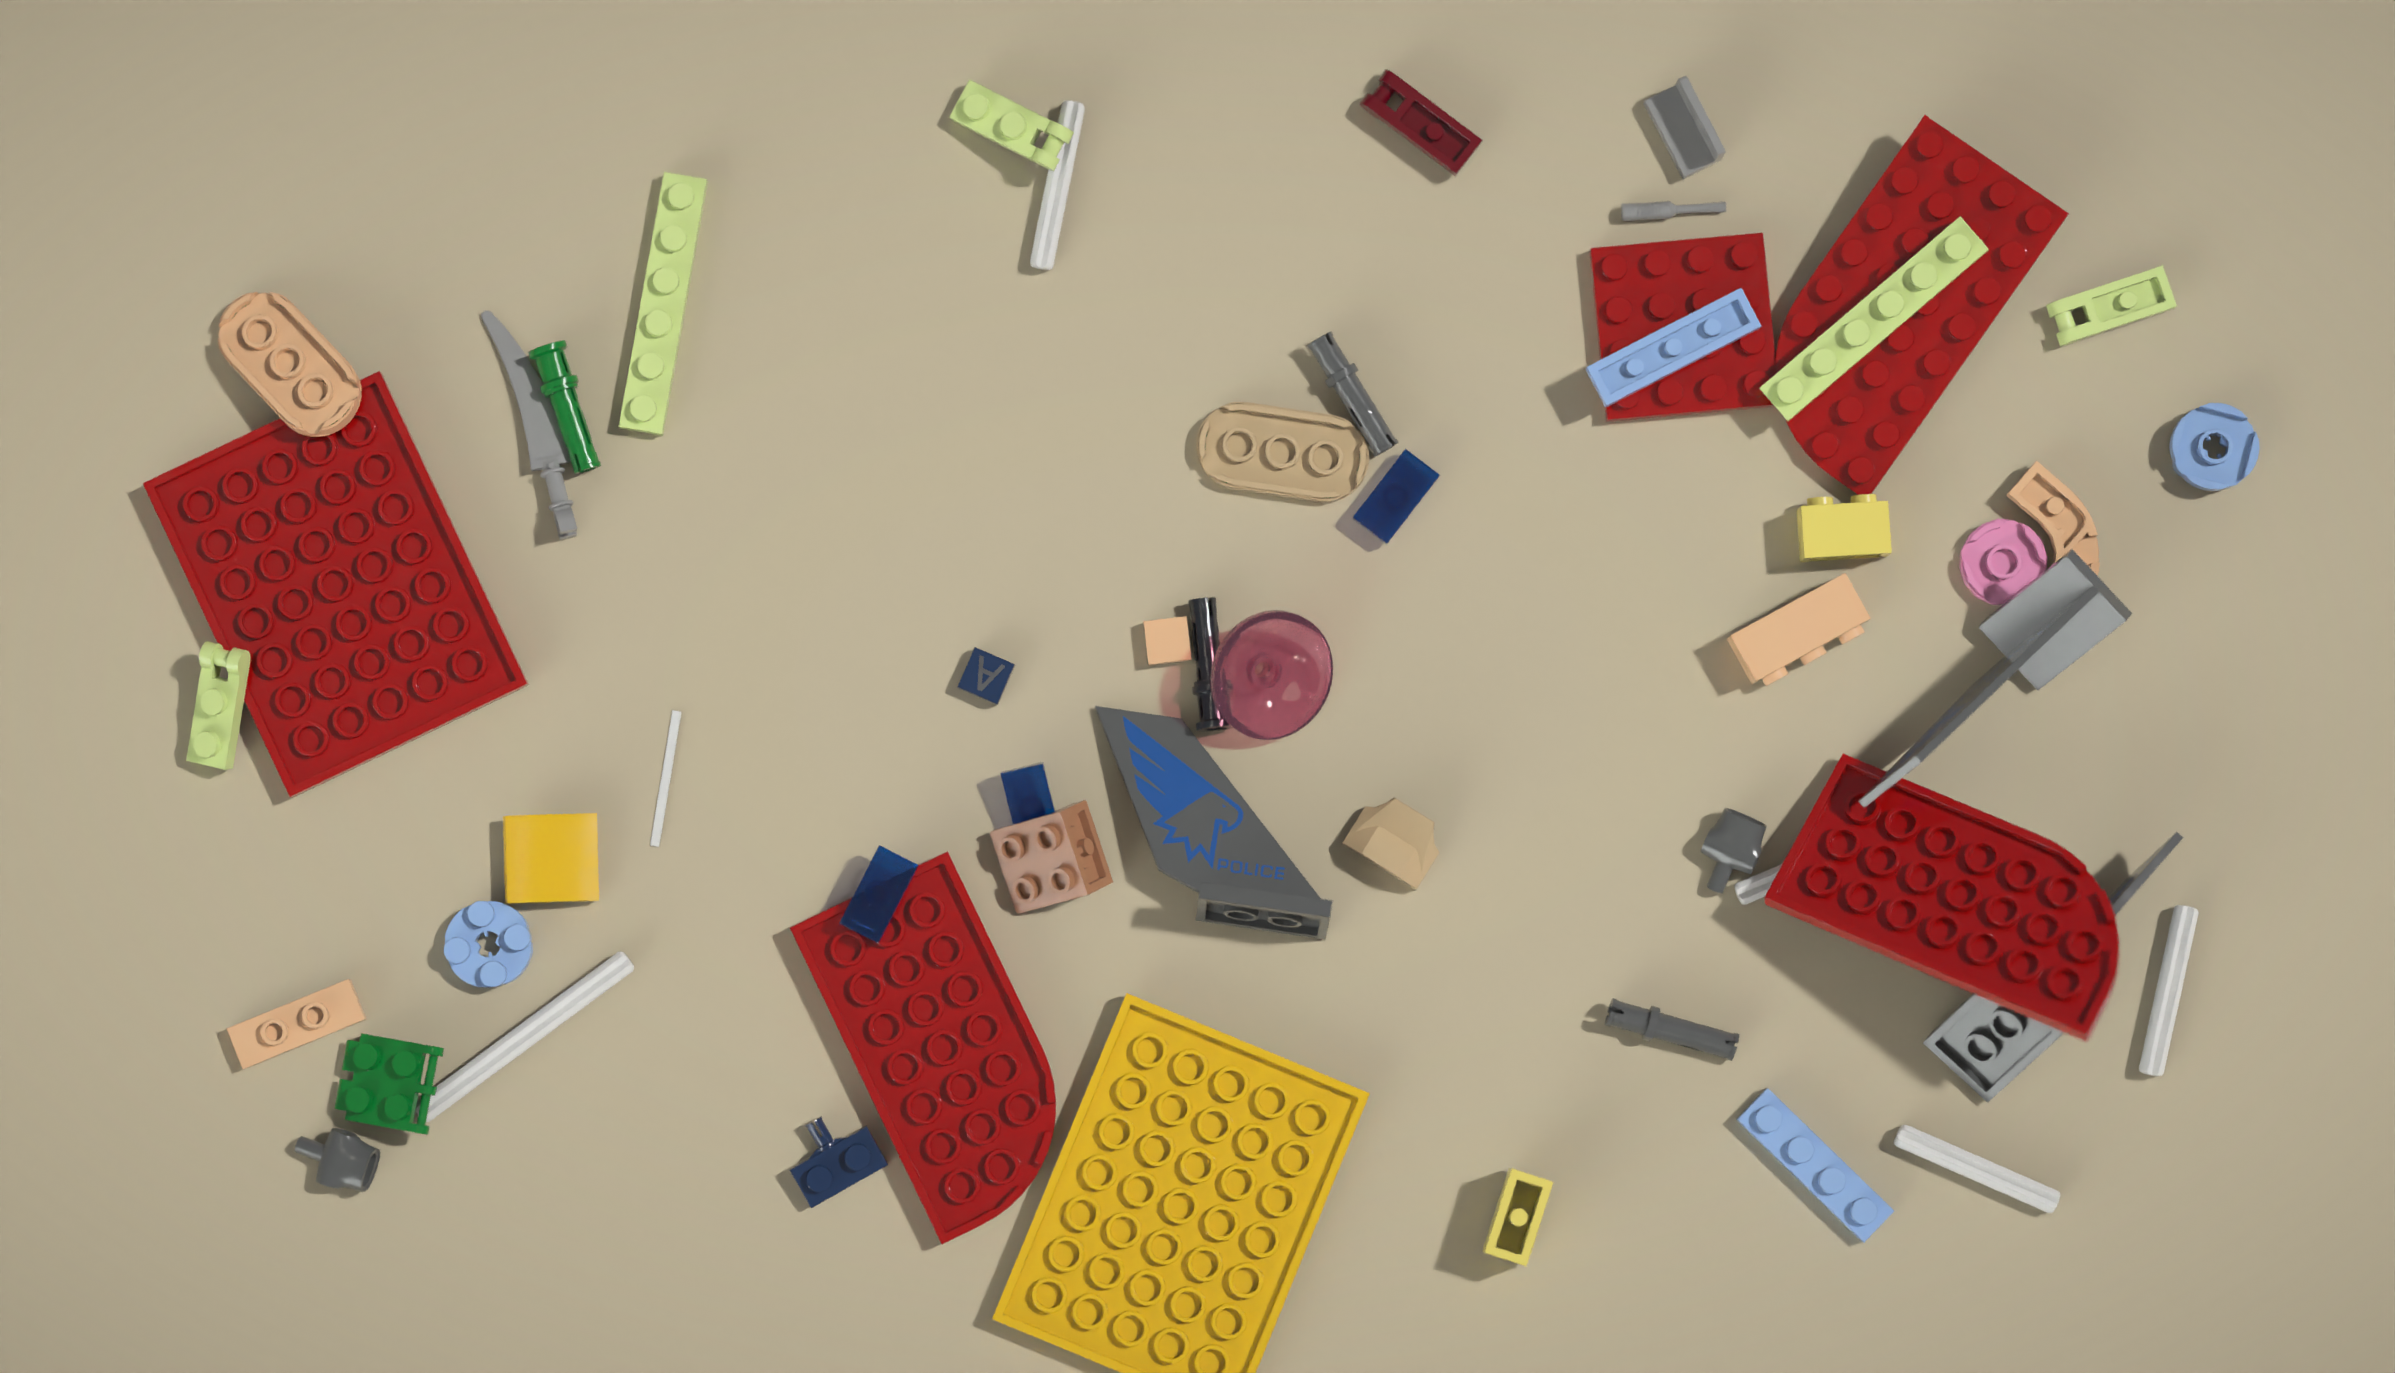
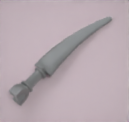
[481,311,577,540]

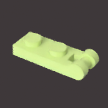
[949,79,1074,171]
[2046,265,2177,347]
[186,641,251,770]

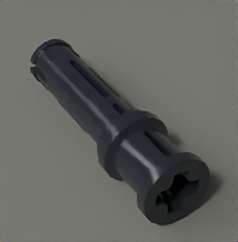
[1188,597,1235,732]

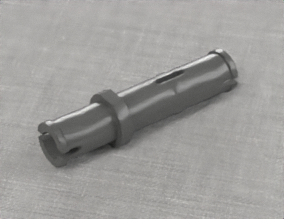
[1307,331,1399,457]
[1605,998,1739,1061]

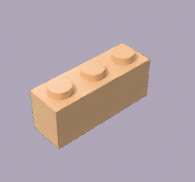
[1727,573,1871,686]

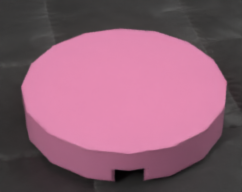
[1959,519,2047,606]

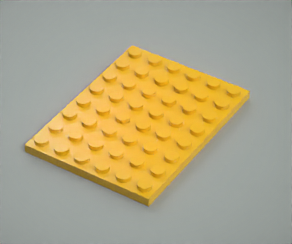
[992,993,1370,1373]

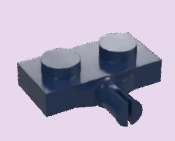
[790,1116,888,1208]

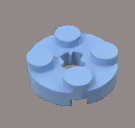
[2169,403,2259,491]
[444,901,533,988]

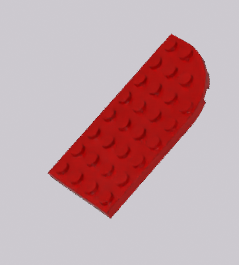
[1775,115,2069,495]
[1764,754,2120,1042]
[790,851,1056,1244]

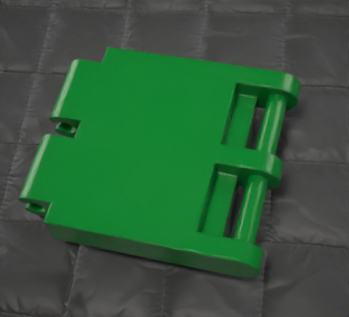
[334,1033,444,1135]

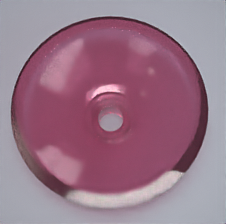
[1210,610,1333,740]

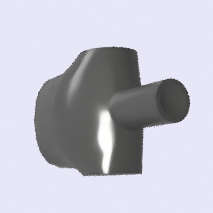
[1701,808,1767,893]
[295,1128,380,1192]

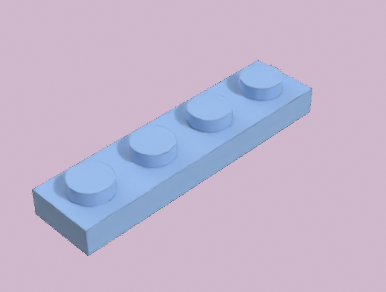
[1585,288,1761,408]
[1736,1088,1894,1242]

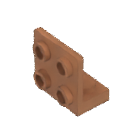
[990,800,1113,913]

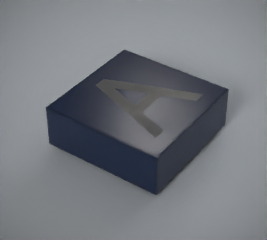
[957,647,1015,705]

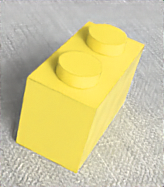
[1797,494,1892,562]
[1482,1168,1554,1266]

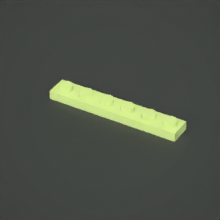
[619,172,708,436]
[1759,216,1989,422]

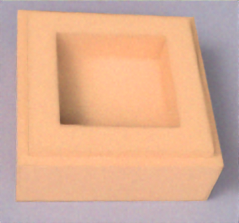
[1143,616,1192,666]

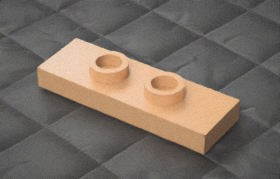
[226,979,367,1069]

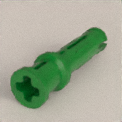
[528,340,601,475]

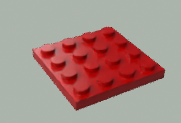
[1589,232,1776,422]

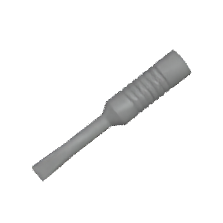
[1621,201,1726,221]

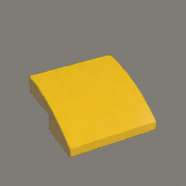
[503,813,599,904]

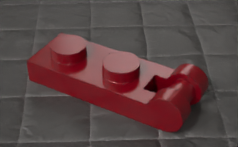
[1359,69,1482,177]

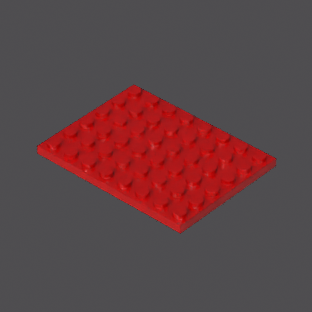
[143,371,529,798]

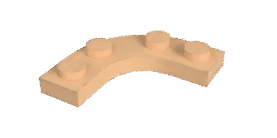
[2006,461,2100,576]

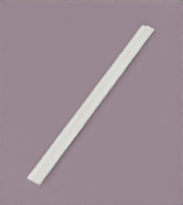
[650,710,681,847]

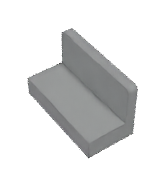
[1643,76,1726,180]

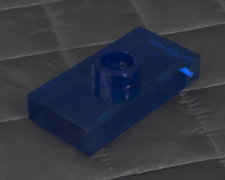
[1352,449,1440,545]
[1000,762,1055,824]
[839,845,919,943]

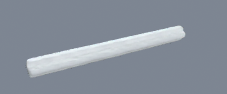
[415,952,634,1122]

